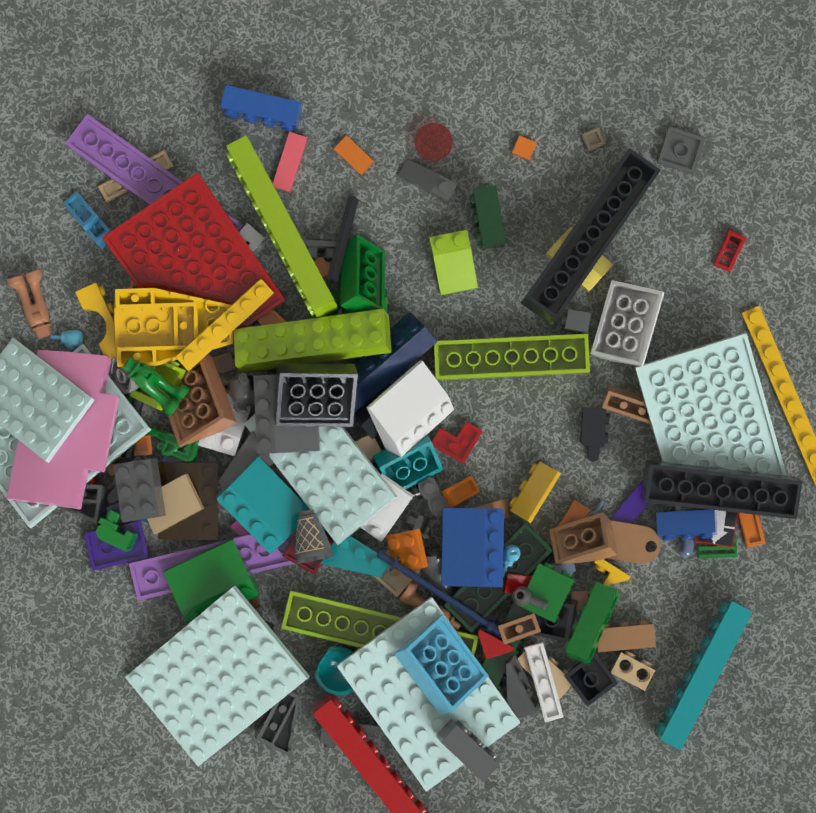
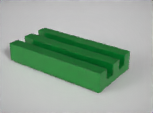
[698,538,738,558]

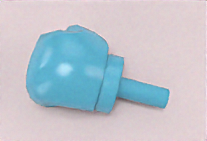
[50,330,84,351]
[503,544,520,577]

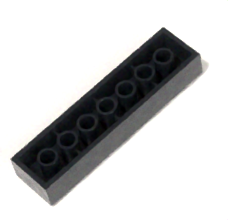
[641,460,803,519]

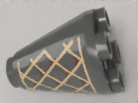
[295,509,333,564]

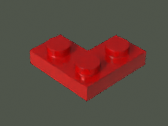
[432,421,483,464]

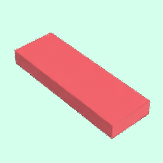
[273,132,308,192]

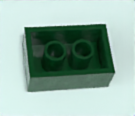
[469,185,506,250]

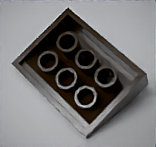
[158,462,218,540]

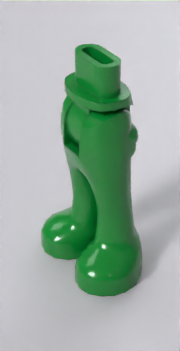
[122,356,189,416]

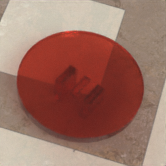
[415,123,453,161]

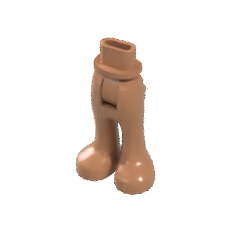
[7,269,52,339]
[399,580,461,631]

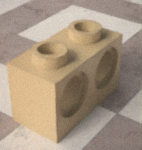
[609,650,655,691]

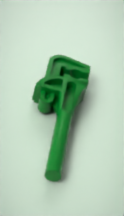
[148,425,199,462]

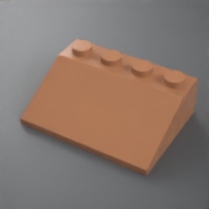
[168,355,236,447]

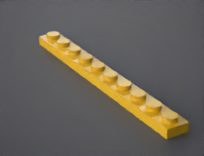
[741,306,816,488]

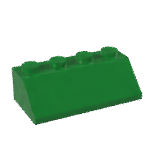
[340,234,385,313]

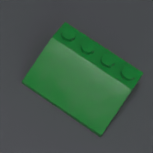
[163,538,259,624]

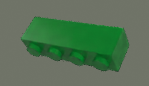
[565,582,620,665]

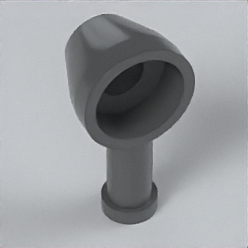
[512,586,549,610]

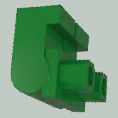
[96,509,139,552]

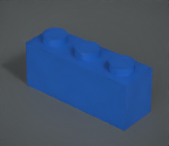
[656,510,717,541]

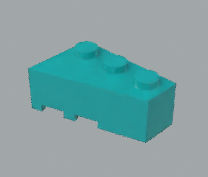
[321,536,390,578]

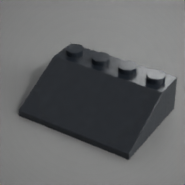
[275,363,358,427]

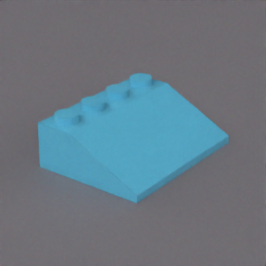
[394,615,489,716]

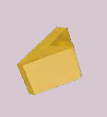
[593,559,630,585]

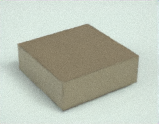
[581,127,606,152]

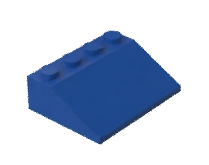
[441,508,504,587]

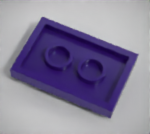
[84,520,150,571]

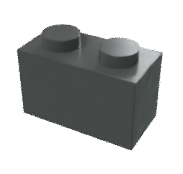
[560,309,591,334]

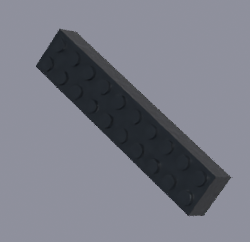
[521,148,661,325]

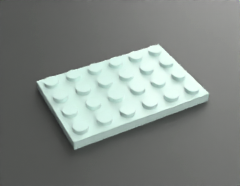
[0,338,95,463]

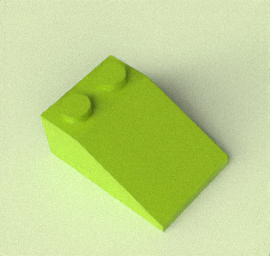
[429,230,478,295]

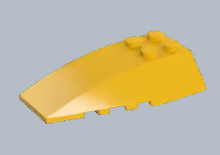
[114,288,233,367]

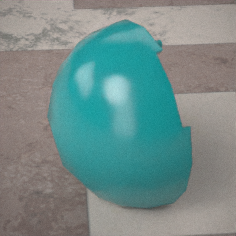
[314,646,354,695]

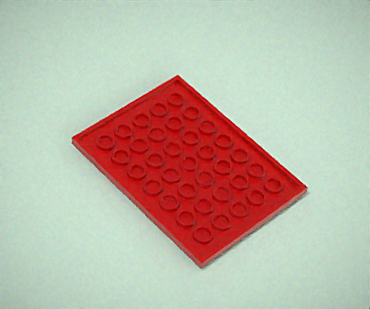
[102,172,286,335]

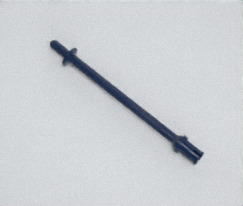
[377,551,502,640]

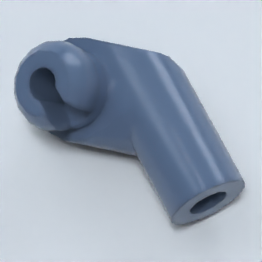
[679,537,694,558]

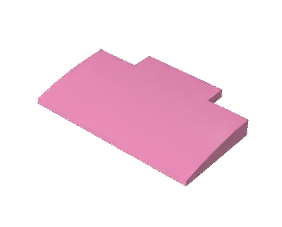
[6,350,120,509]

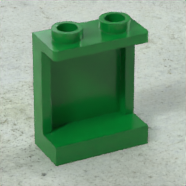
[520,562,575,623]

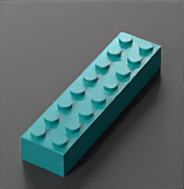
[655,599,753,750]

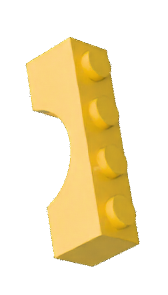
[75,283,116,360]

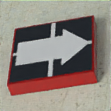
[694,508,738,548]

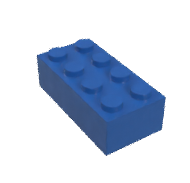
[220,85,302,132]

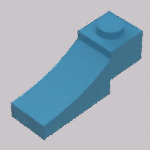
[63,191,111,249]

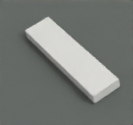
[524,642,564,722]

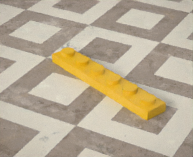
[175,279,274,371]

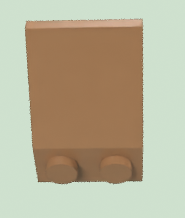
[549,512,618,565]

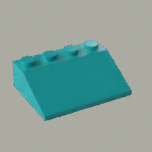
[216,456,310,554]

